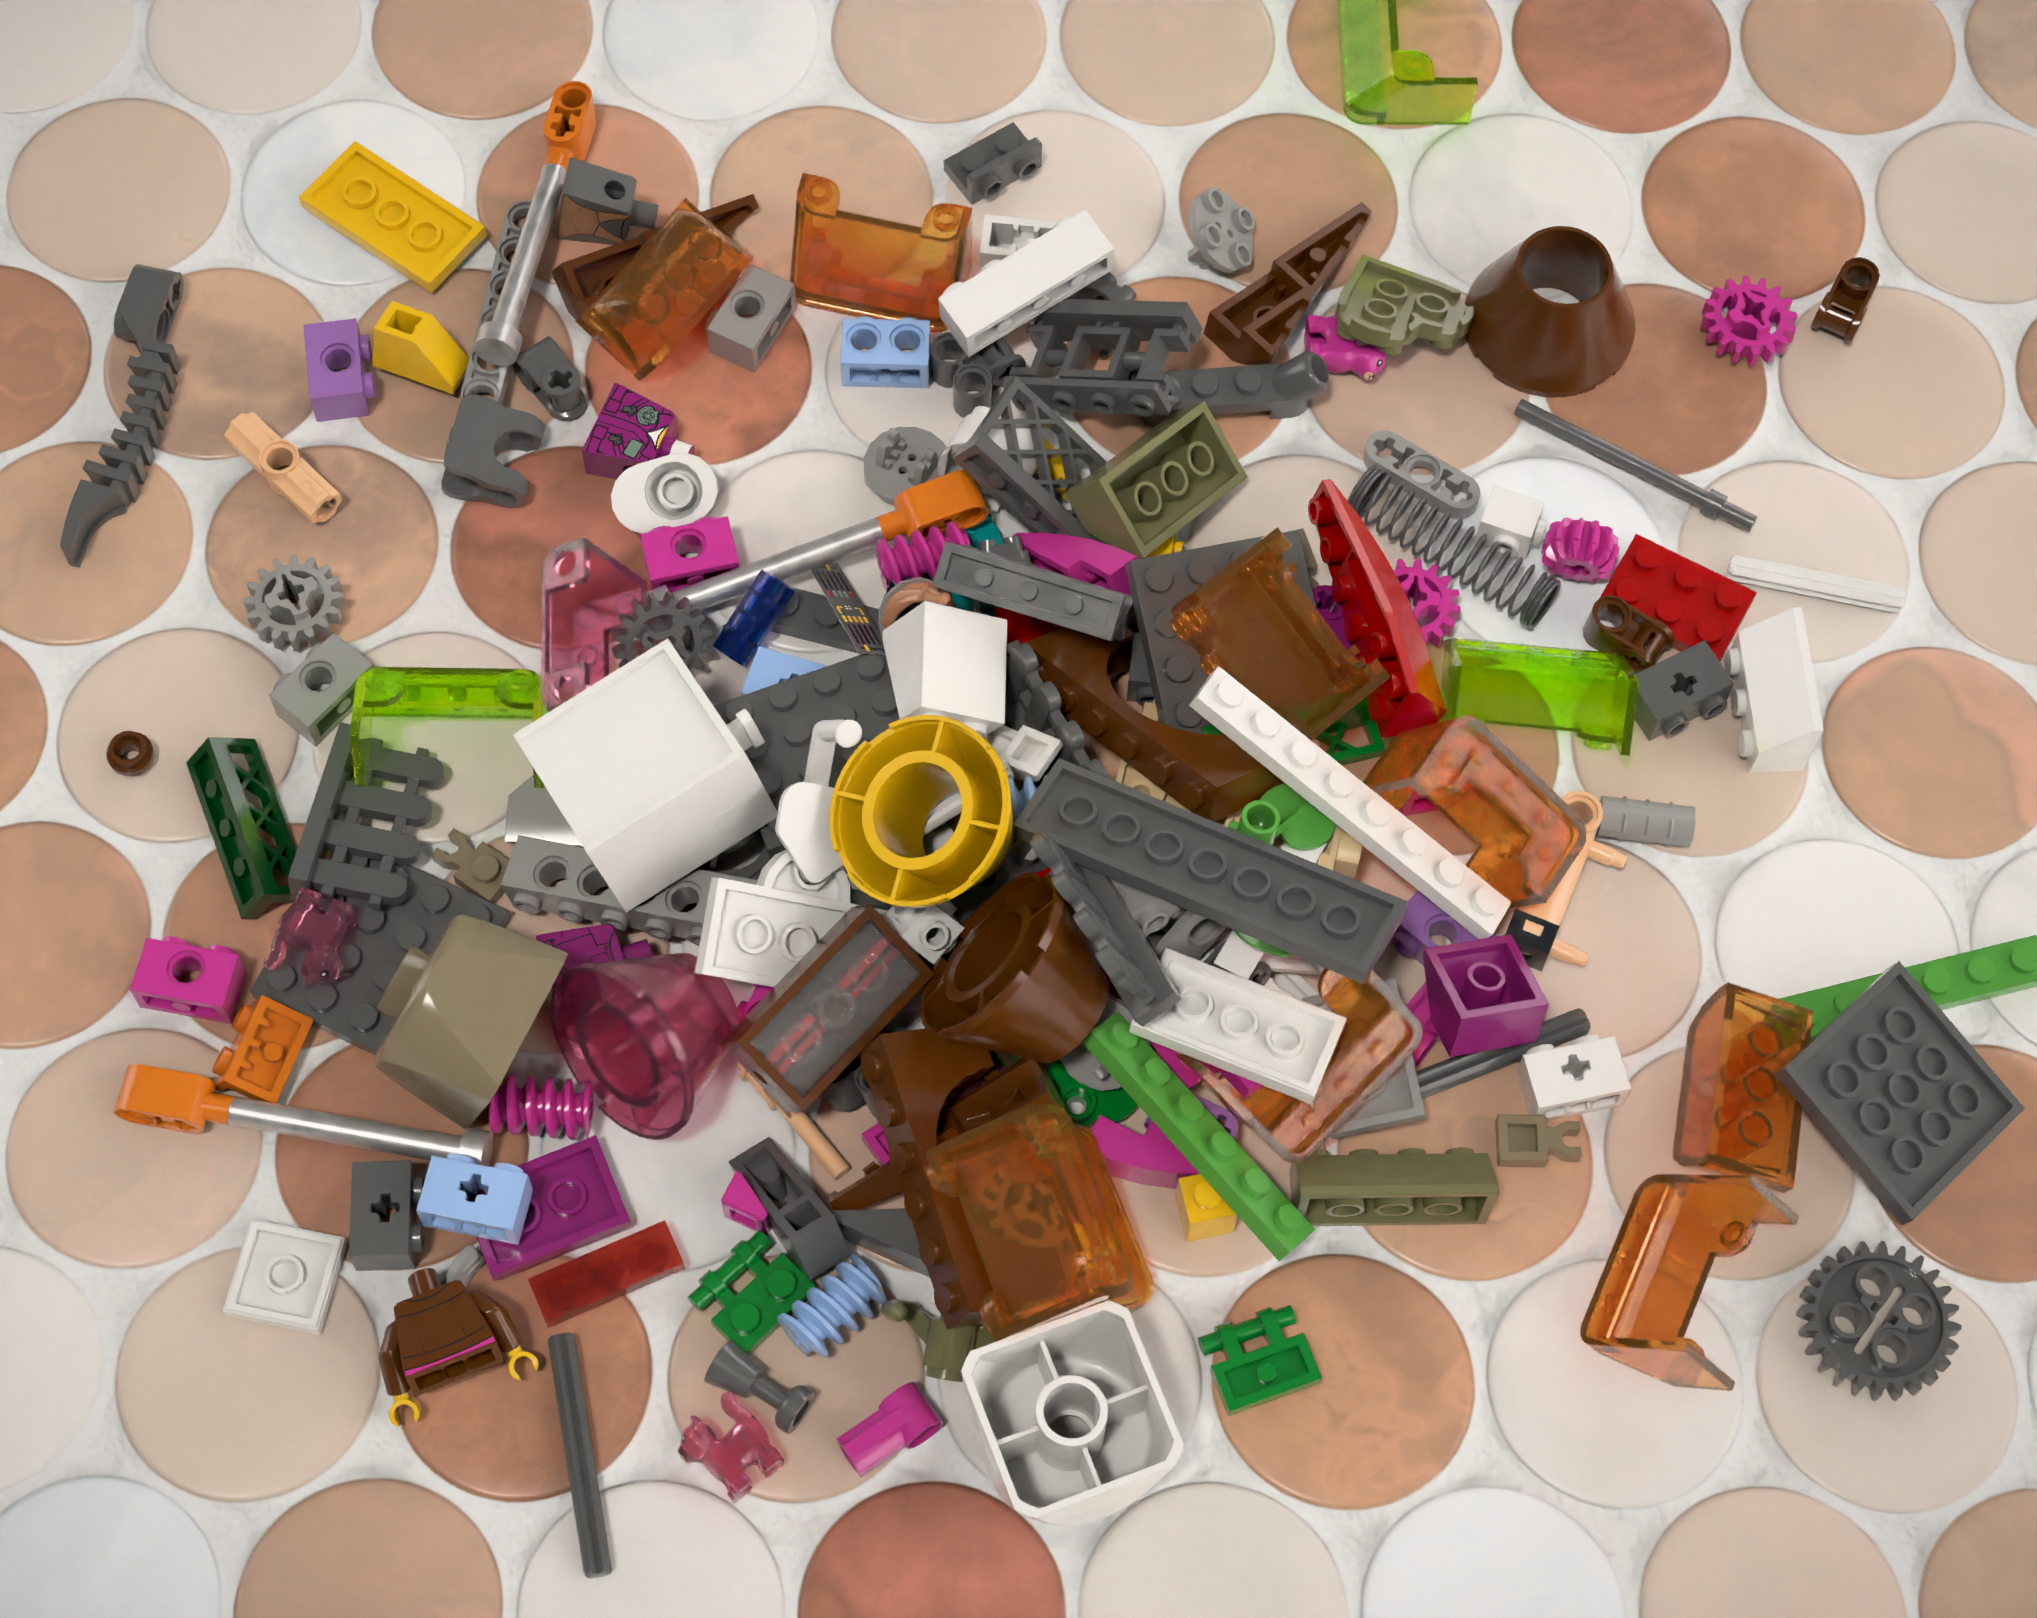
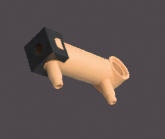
[1505,790,1627,972]

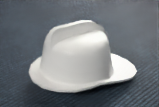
[611,453,718,534]

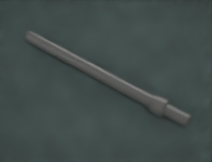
[1514,399,1758,532]

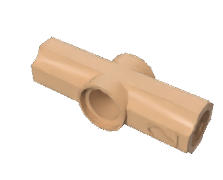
[224,412,342,524]

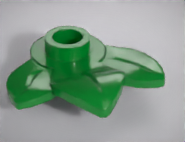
[1050,1059,1138,1130]

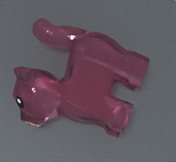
[264,887,357,989]
[677,1392,784,1503]

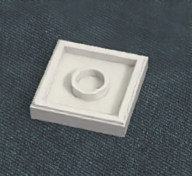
[223,1219,348,1335]

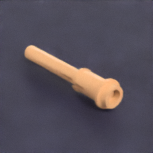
[737,1062,850,1180]

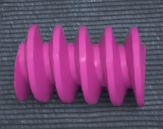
[875,521,971,593]
[489,1073,594,1140]

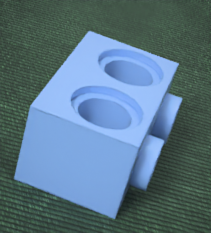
[841,316,930,388]

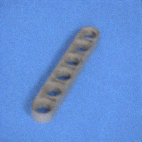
[461,201,534,405]

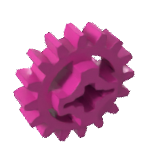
[1700,276,1798,366]
[1393,558,1461,647]

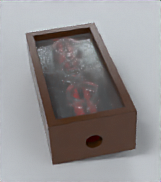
[720,904,935,1112]

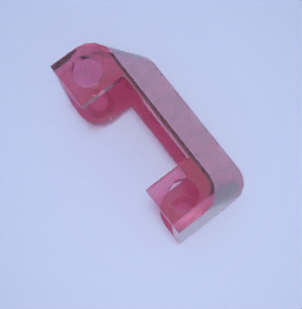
[541,537,647,712]

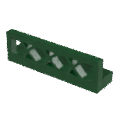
[186,737,296,919]

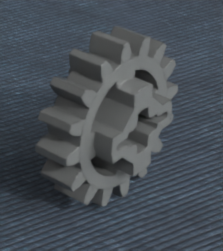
[611,591,712,671]

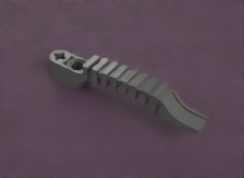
[60,264,184,568]

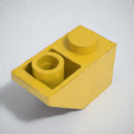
[372,301,469,394]

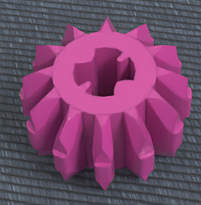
[1541,517,1619,583]

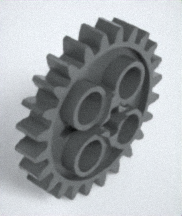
[1796,1241,1962,1401]

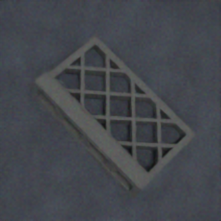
[952,376,1109,545]

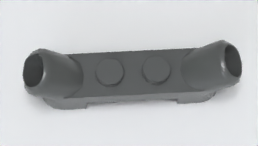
[1127,351,1329,427]

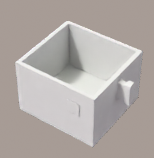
[513,638,778,913]

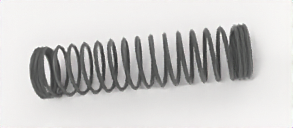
[1347,464,1561,629]

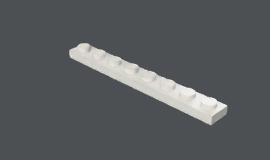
[1189,666,1511,939]

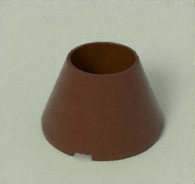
[1465,226,1635,398]
[920,872,1110,1063]

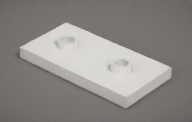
[1129,948,1347,1105]

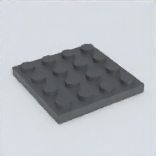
[1125,530,1336,733]
[713,647,899,859]
[249,854,511,1056]
[1775,961,2025,1225]

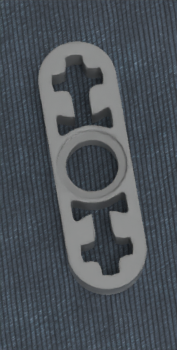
[1363,431,1480,520]

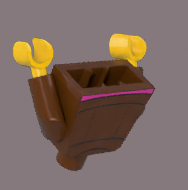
[378,1268,538,1427]

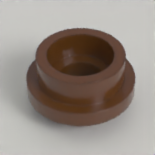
[107,731,154,776]

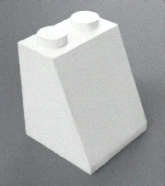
[882,601,1007,738]

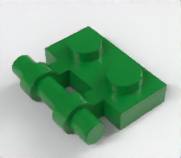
[687,1230,816,1356]
[1198,1305,1322,1416]

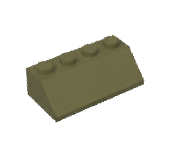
[1065,401,1248,559]
[1289,1147,1499,1226]

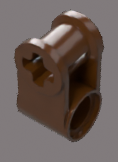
[1811,257,1880,344]
[1583,595,1675,675]

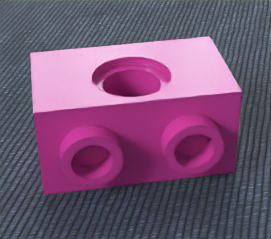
[640,516,740,592]
[130,936,247,1024]

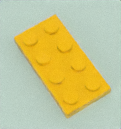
[299,141,487,293]

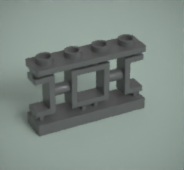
[1001,299,1203,417]
[932,541,1133,641]

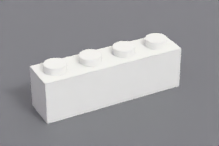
[938,210,1115,357]

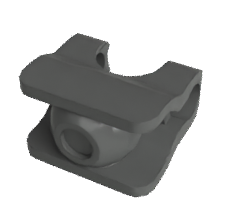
[441,394,545,508]

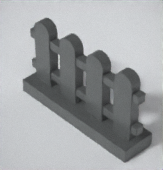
[1004,640,1108,786]
[288,722,444,911]
[1029,829,1182,1027]

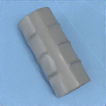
[1596,796,1695,847]

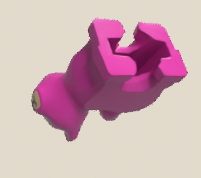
[1304,315,1386,380]

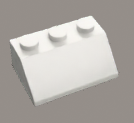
[1725,607,1824,773]

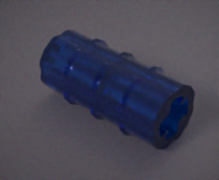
[713,569,796,667]

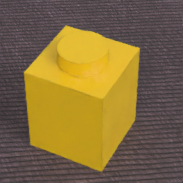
[1175,1174,1238,1242]

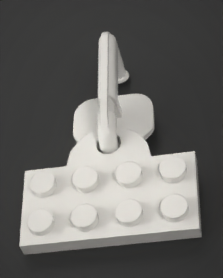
[695,720,888,994]

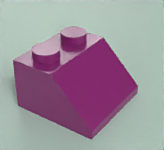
[1423,934,1549,1057]

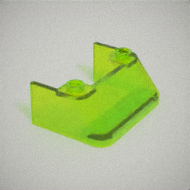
[1337,0,1478,125]
[1439,638,1639,756]
[349,667,550,788]

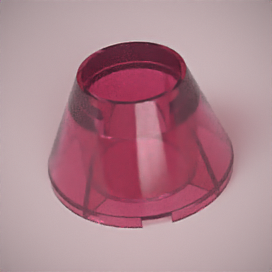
[551,953,739,1140]

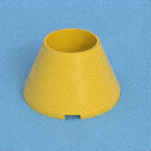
[829,715,1013,908]

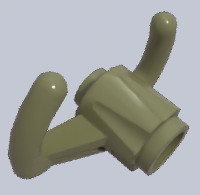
[881,1300,1028,1382]

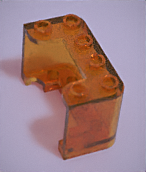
[1171,527,1390,741]
[1363,715,1587,908]

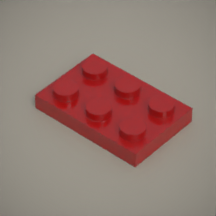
[1600,534,1757,661]

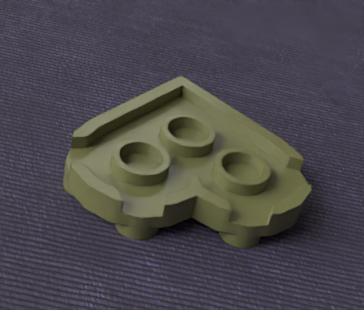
[1335,254,1474,355]

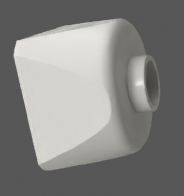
[961,1300,1184,1526]

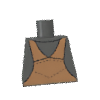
[557,158,659,245]

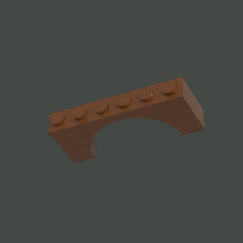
[1024,627,1284,822]
[859,1028,1069,1329]

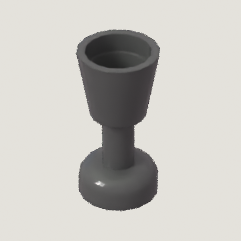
[704,1340,815,1434]

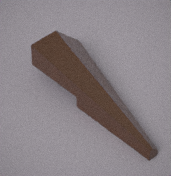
[551,194,759,340]
[1203,202,1372,362]
[829,1058,1068,1210]

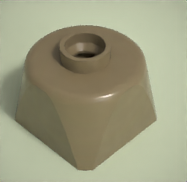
[375,914,568,1129]

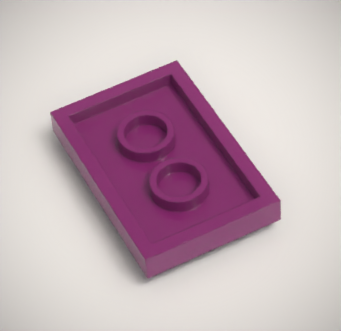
[467,1135,632,1281]

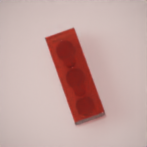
[528,1220,685,1328]

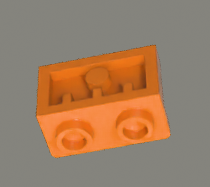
[212,995,314,1103]

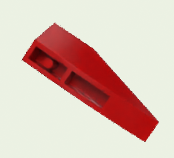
[1308,479,1447,738]

